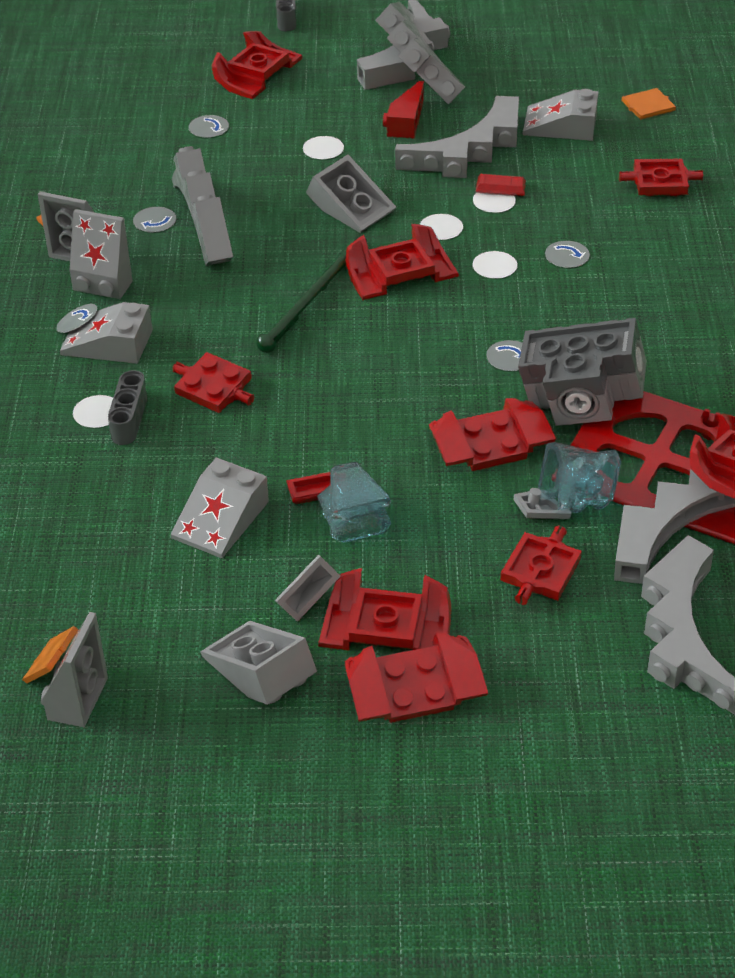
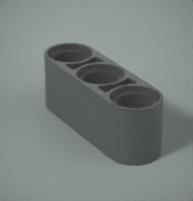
[276,0,297,31]
[108,370,147,445]

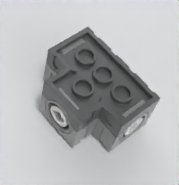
[518,318,647,426]

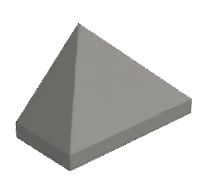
[275,555,340,622]

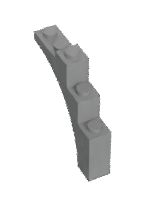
[357,0,450,90]
[375,1,465,104]
[395,96,519,178]
[172,146,233,266]
[614,470,735,584]
[641,535,735,715]

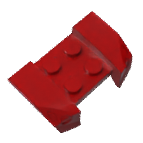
[212,31,303,99]
[345,224,459,300]
[429,398,556,471]
[690,414,735,499]
[318,568,451,650]
[344,633,488,723]

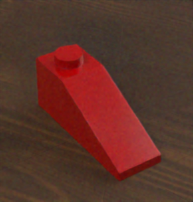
[383,81,424,139]

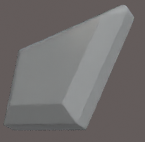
[513,488,572,519]

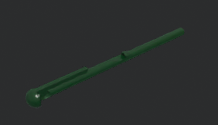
[256,235,367,353]

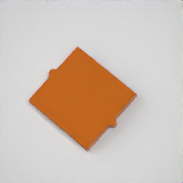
[622,88,676,119]
[22,626,79,683]

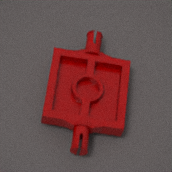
[619,159,703,196]
[173,352,254,413]
[500,526,582,605]

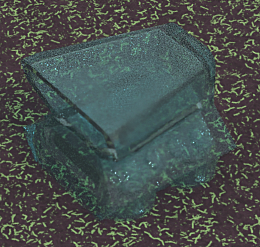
[538,442,622,513]
[317,462,391,543]

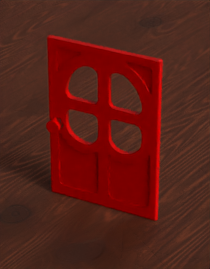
[550,391,735,544]

